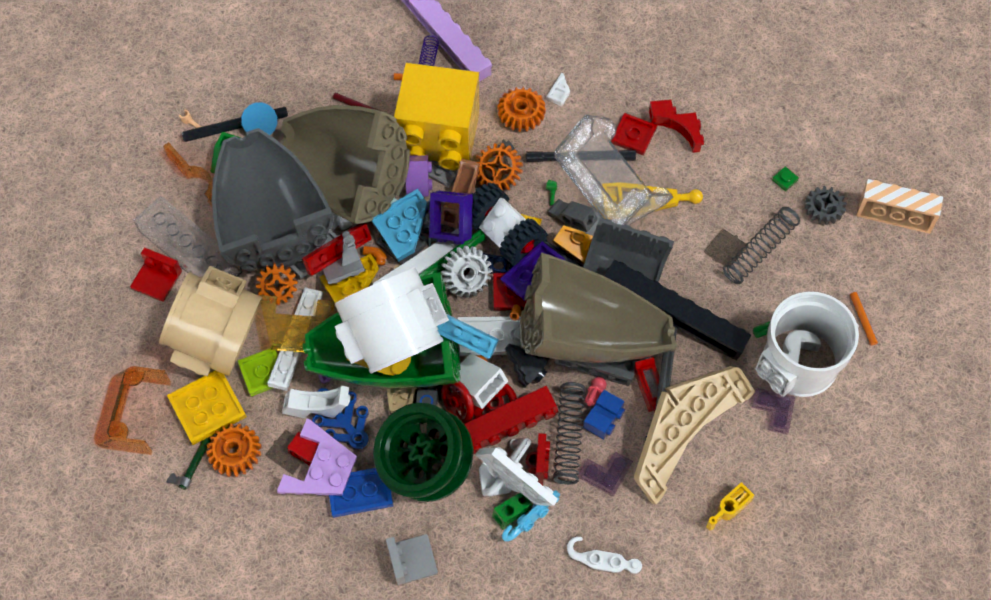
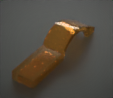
[163,142,213,207]

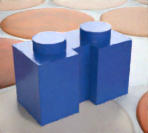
[583,390,626,440]

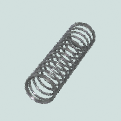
[723,207,800,284]
[553,382,586,485]

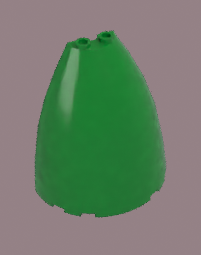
[303,272,461,388]

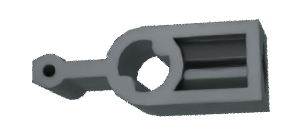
[547,199,598,232]

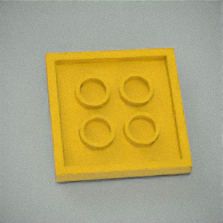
[167,370,247,445]

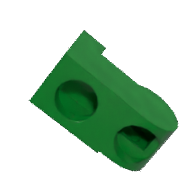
[492,493,533,530]

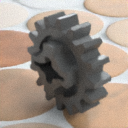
[805,186,847,225]

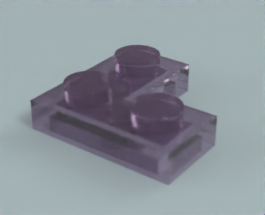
[752,387,795,435]
[578,452,633,497]

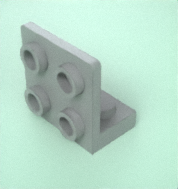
[386,534,438,585]

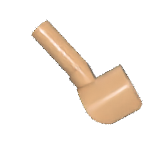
[179,110,202,128]

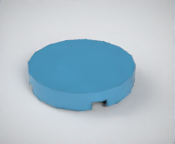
[241,102,278,135]

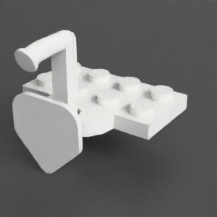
[475,438,558,506]

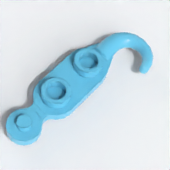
[502,490,560,542]

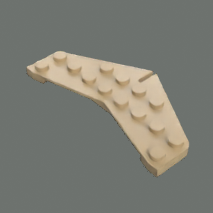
[634,366,755,505]

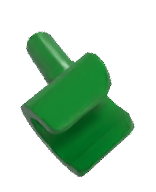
[546,180,557,206]

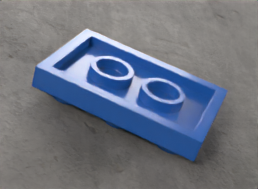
[329,468,394,518]

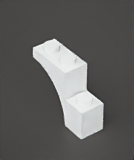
[282,385,350,418]

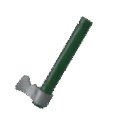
[166,435,214,490]

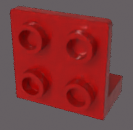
[130,247,182,302]

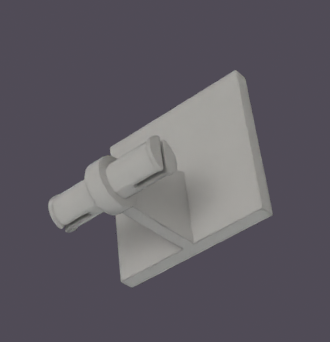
[323,231,365,284]

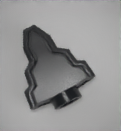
[505,344,550,388]

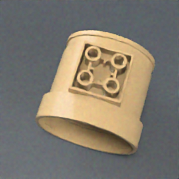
[159,266,262,376]

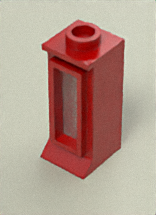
[634,357,660,412]

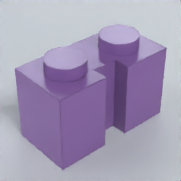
[406,155,433,197]

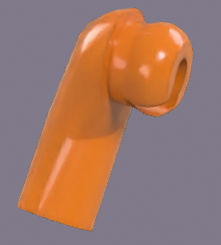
[363,246,387,265]
[510,304,522,321]

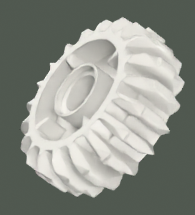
[441,246,493,298]

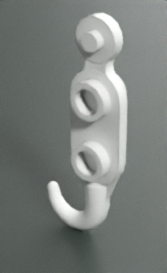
[567,537,642,574]

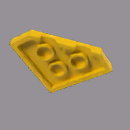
[319,254,379,304]

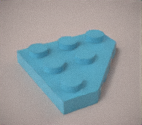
[372,189,428,262]

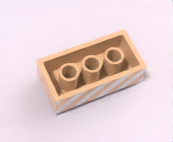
[856,179,943,234]

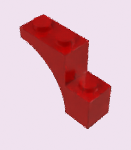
[649,99,704,153]

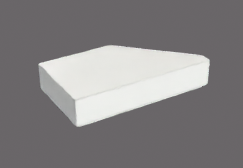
[546,73,570,107]

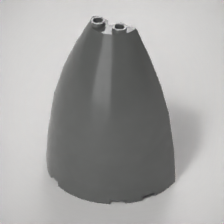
[212,128,333,271]

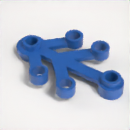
[312,388,369,449]

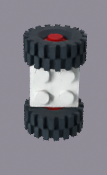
[472,182,548,266]

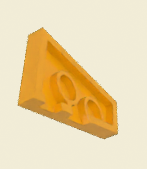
[552,225,593,265]

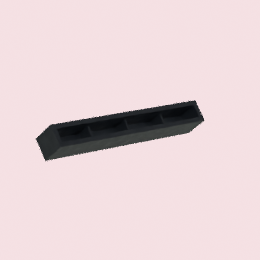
[605,259,751,361]

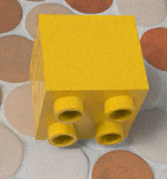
[394,63,479,170]

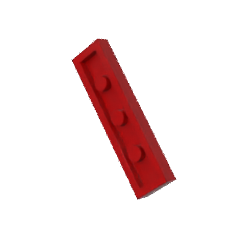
[302,223,372,276]

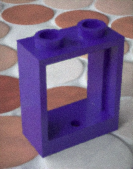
[429,190,473,244]

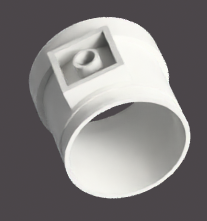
[335,268,449,374]
[755,292,859,397]

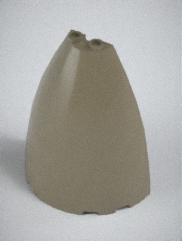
[280,105,410,224]
[520,253,677,363]

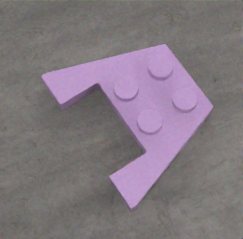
[277,419,357,496]

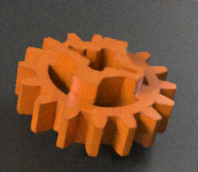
[255,263,298,305]

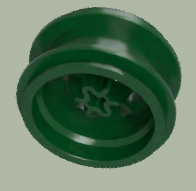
[373,403,474,502]

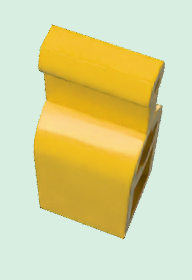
[706,482,755,531]

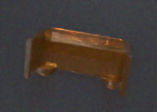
[94,366,171,455]

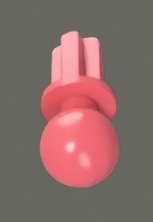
[585,377,607,407]

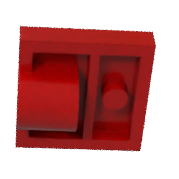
[525,433,550,486]

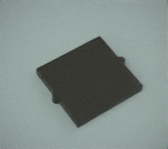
[704,229,748,269]
[265,430,304,475]

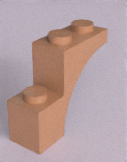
[441,159,480,228]

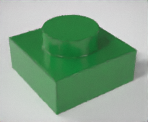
[772,166,799,192]

